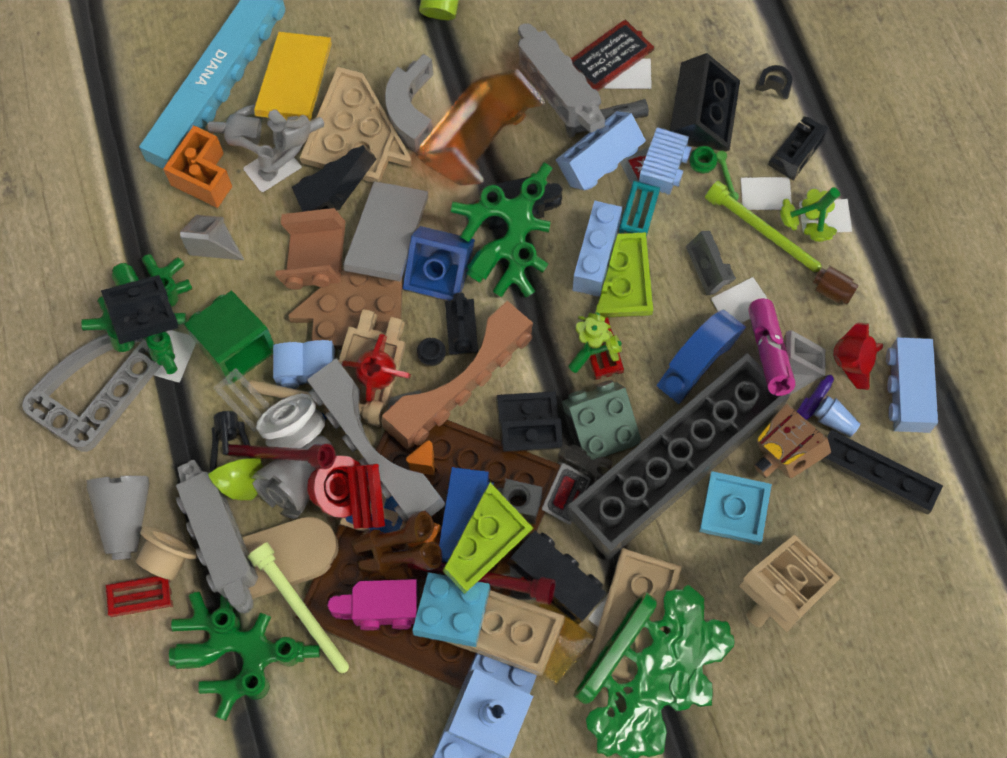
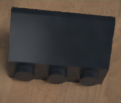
[670,53,740,152]

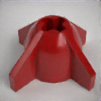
[833,322,883,390]
[342,334,411,402]

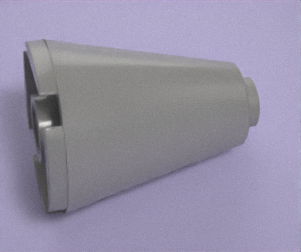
[252,435,332,519]
[86,476,150,560]

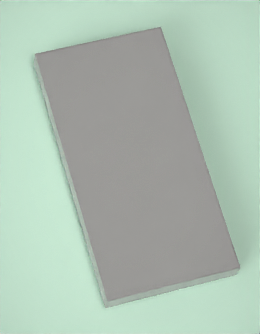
[344,181,428,281]

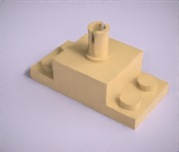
[739,534,840,632]

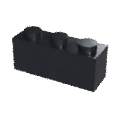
[507,530,606,626]

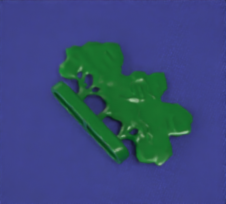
[573,585,735,758]

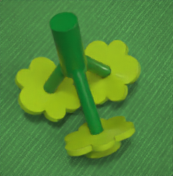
[780,187,840,242]
[568,312,622,373]

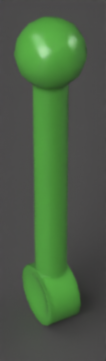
[716,151,739,201]

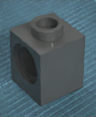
[498,479,543,525]

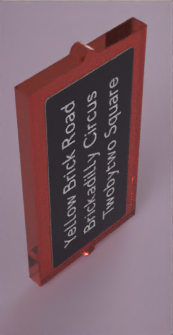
[571,19,654,91]

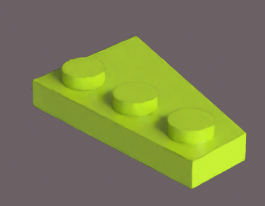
[443,482,533,594]

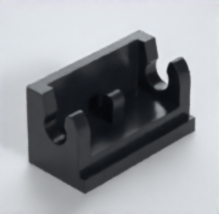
[768,116,829,181]

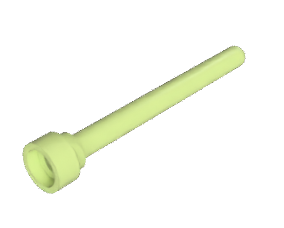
[247,542,349,673]

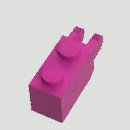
[327,579,419,630]

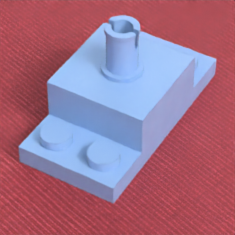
[432,653,537,758]

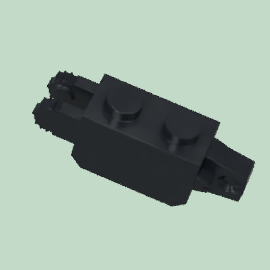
[465,177,563,230]

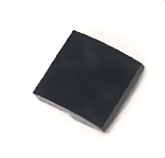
[101,275,178,344]
[496,391,563,452]

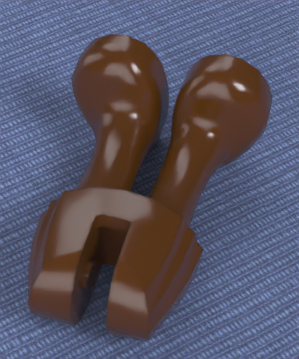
[351,511,442,573]

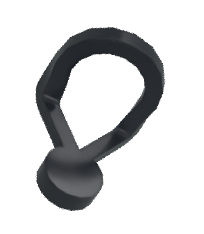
[755,65,793,99]

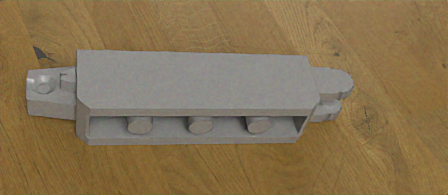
[518,23,605,133]
[176,460,258,614]

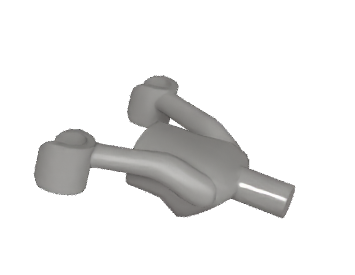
[208,104,274,168]
[258,110,324,181]

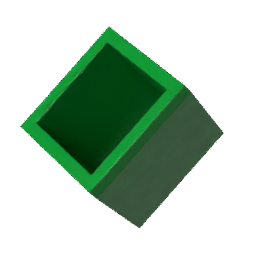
[184,290,275,385]

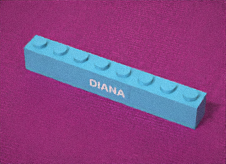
[139,0,285,169]

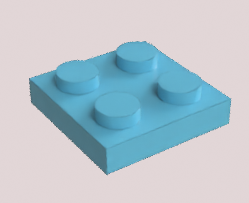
[699,471,772,545]
[413,572,490,647]

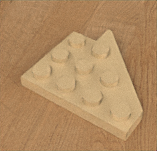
[300,67,412,183]

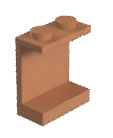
[275,208,346,290]

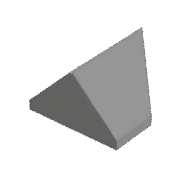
[180,215,244,260]
[783,330,826,395]

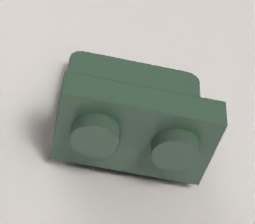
[562,380,641,462]

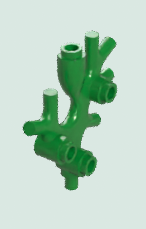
[450,162,553,298]
[81,254,192,374]
[169,591,320,721]

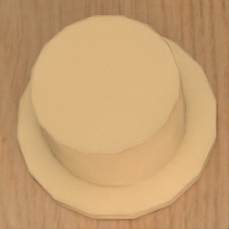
[136,526,198,580]

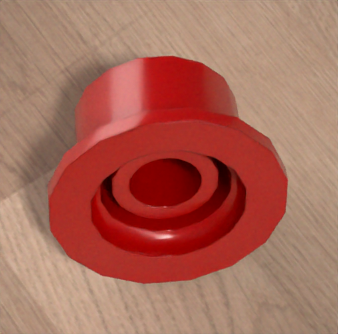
[307,455,369,518]

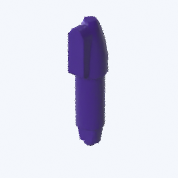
[797,375,834,420]

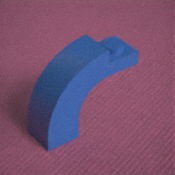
[656,309,746,404]

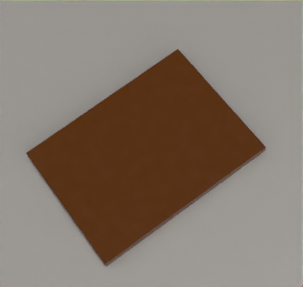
[295,420,561,690]

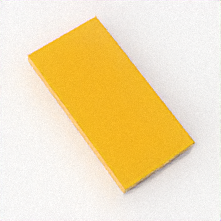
[254,32,332,121]

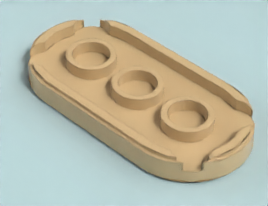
[242,517,339,599]

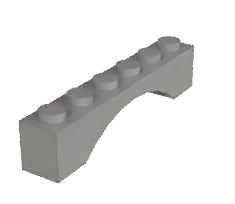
[307,359,446,523]

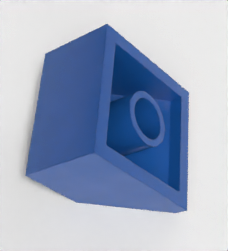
[403,226,475,301]

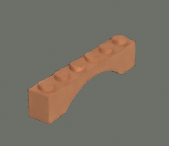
[382,301,533,451]

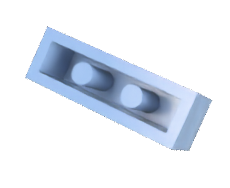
[556,111,646,190]
[573,201,622,297]
[886,337,938,433]

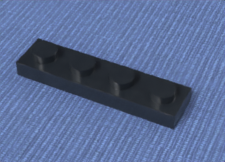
[821,430,943,515]

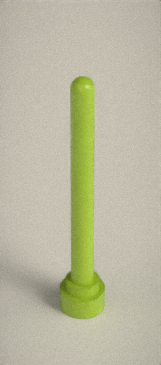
[705,180,822,272]

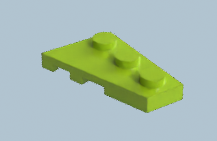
[595,232,653,318]

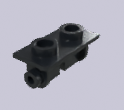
[445,293,478,355]

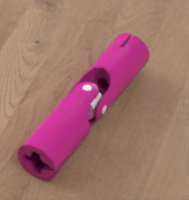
[748,298,796,396]

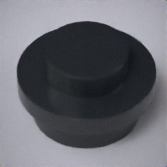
[417,338,446,366]

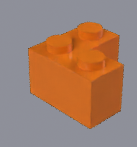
[163,125,233,208]

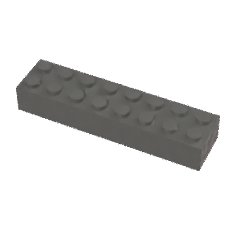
[567,353,790,560]

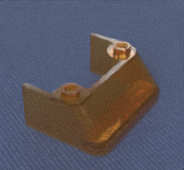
[416,69,546,186]

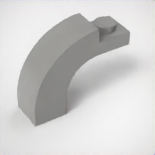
[385,54,433,153]

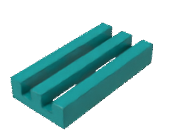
[619,180,660,238]

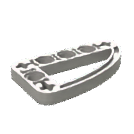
[22,333,173,452]

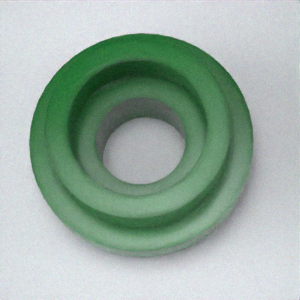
[689,146,718,174]

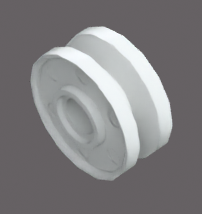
[256,393,325,448]

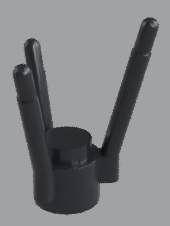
[210,411,256,472]

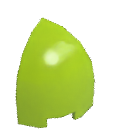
[208,459,263,501]

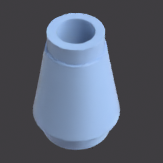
[813,396,861,438]

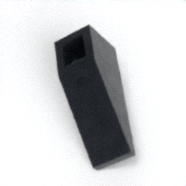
[292,145,376,212]

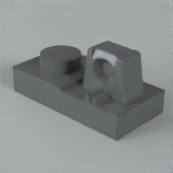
[686,231,736,295]

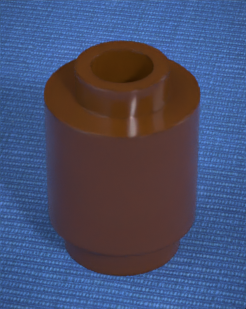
[813,266,859,305]

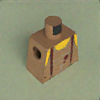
[754,404,831,478]

